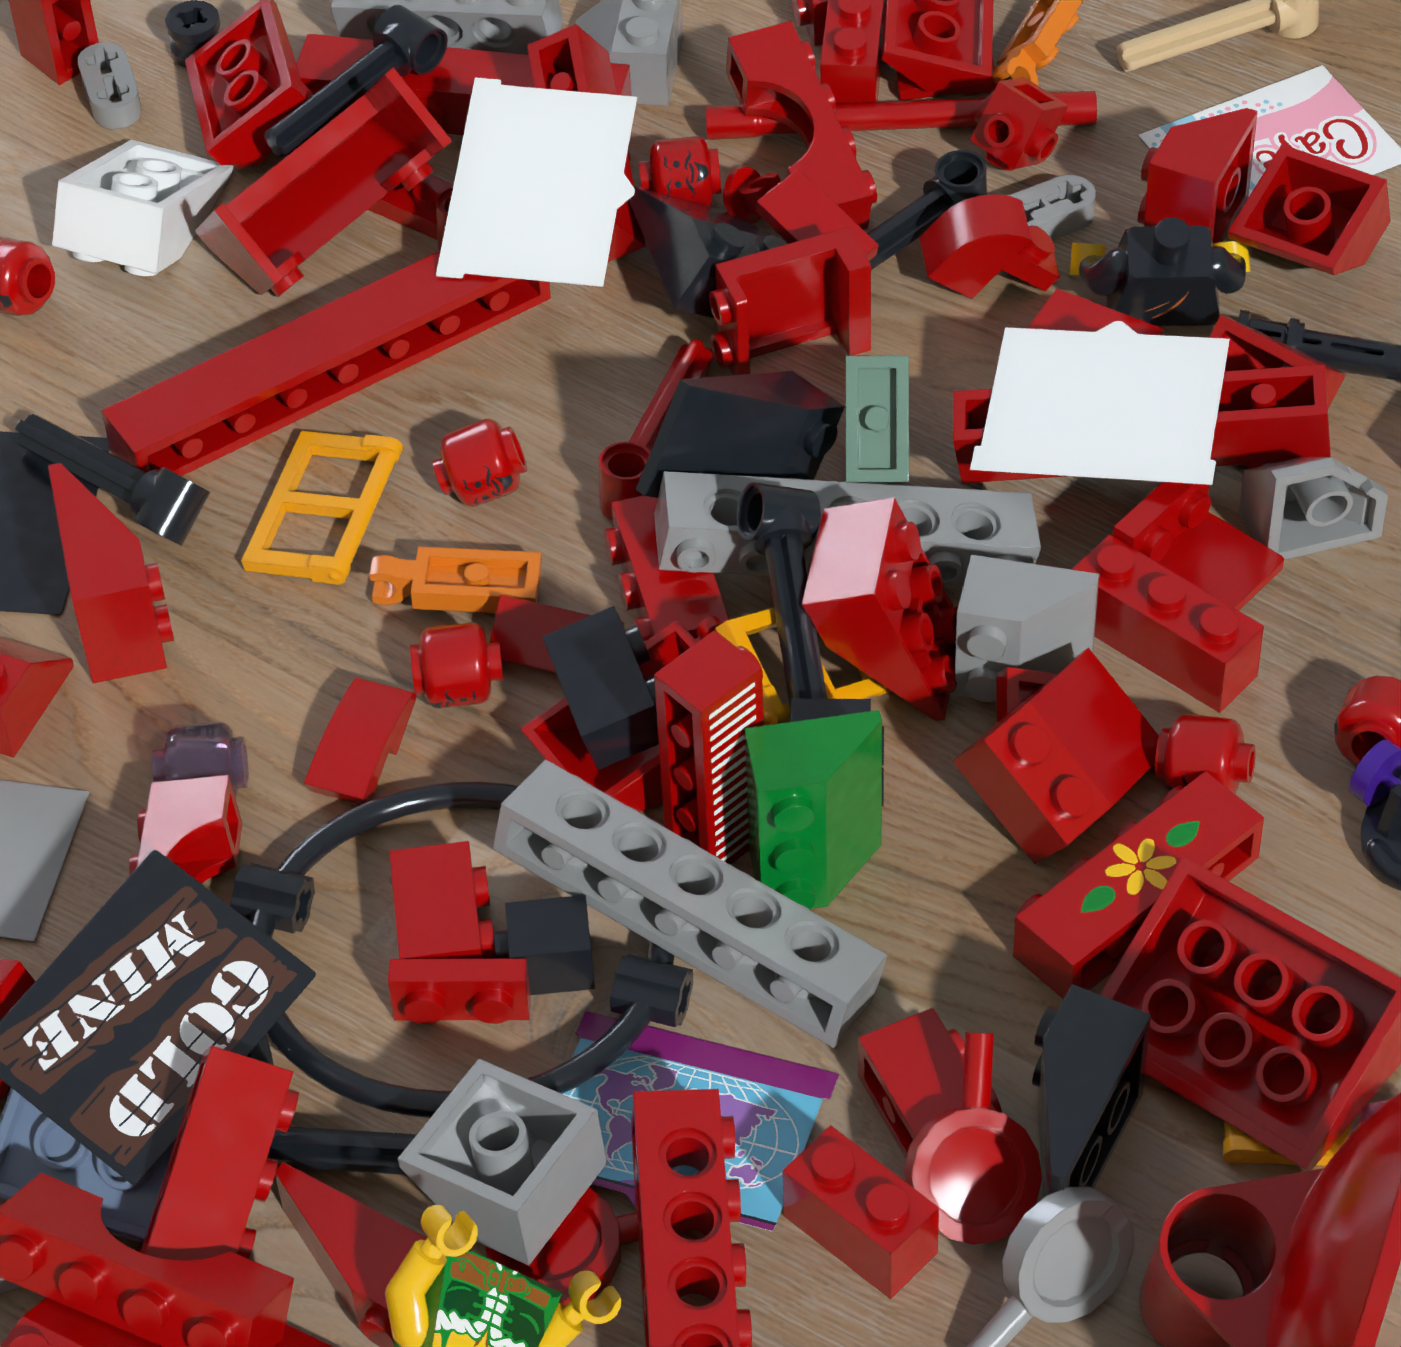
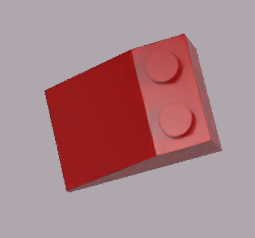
[48,463,174,683]
[952,647,1159,864]

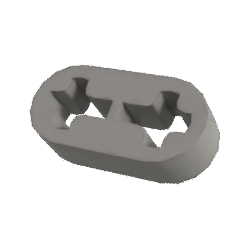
[78,42,142,129]
[1008,175,1096,240]

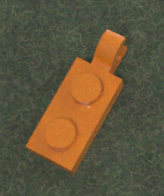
[992,0,1083,85]
[369,546,542,613]

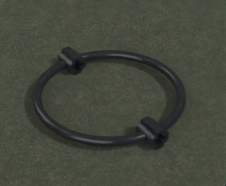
[229,782,694,1118]

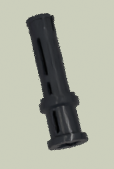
[1238,309,1401,381]

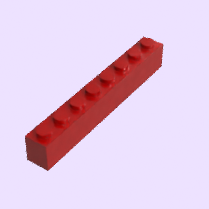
[101,251,551,476]

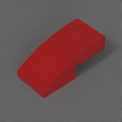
[304,677,417,805]

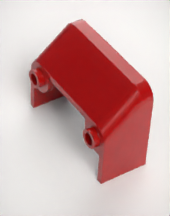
[195,67,452,297]

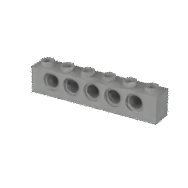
[654,471,1041,586]
[493,759,888,1048]

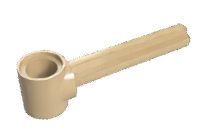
[1116,0,1319,72]

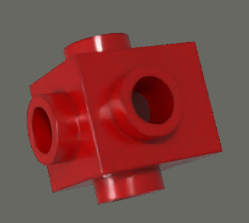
[970,77,1069,171]

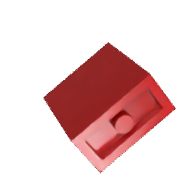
[709,227,871,375]

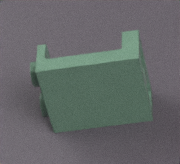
[845,355,909,482]

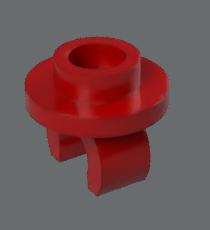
[723,167,781,224]

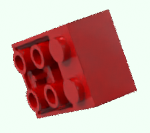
[802,497,958,721]

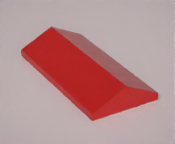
[882,0,994,92]

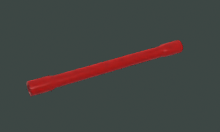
[706,91,1097,140]

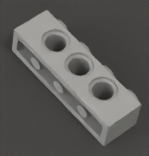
[331,0,563,55]

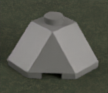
[1239,457,1388,560]

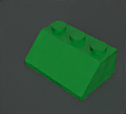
[744,710,882,909]

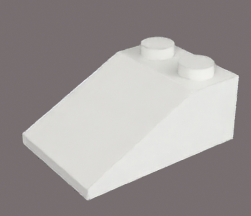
[52,140,233,276]

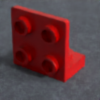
[1113,482,1284,611]

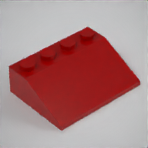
[1100,856,1401,1171]

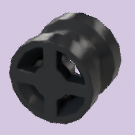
[165,0,220,68]

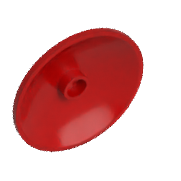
[1139,1092,1401,1347]

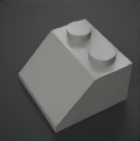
[575,0,683,106]
[954,555,1099,702]
[398,1059,607,1265]

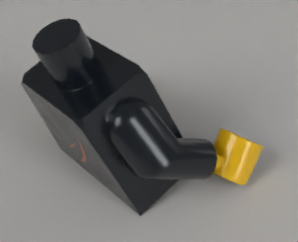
[1069,217,1251,326]

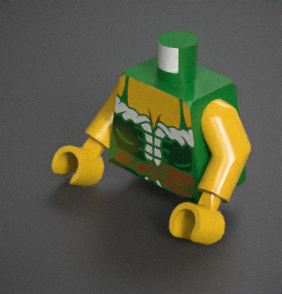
[385,1205,621,1347]

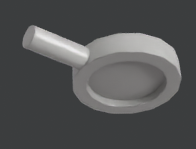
[966,1187,1134,1347]

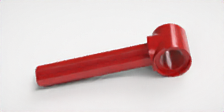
[599,339,714,521]

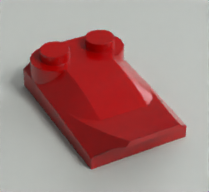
[185,0,314,169]

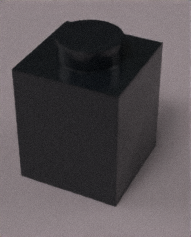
[494,895,595,995]

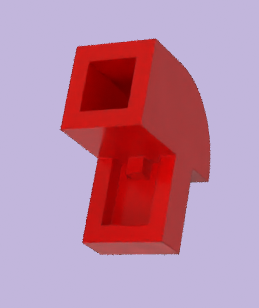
[919,194,1060,299]

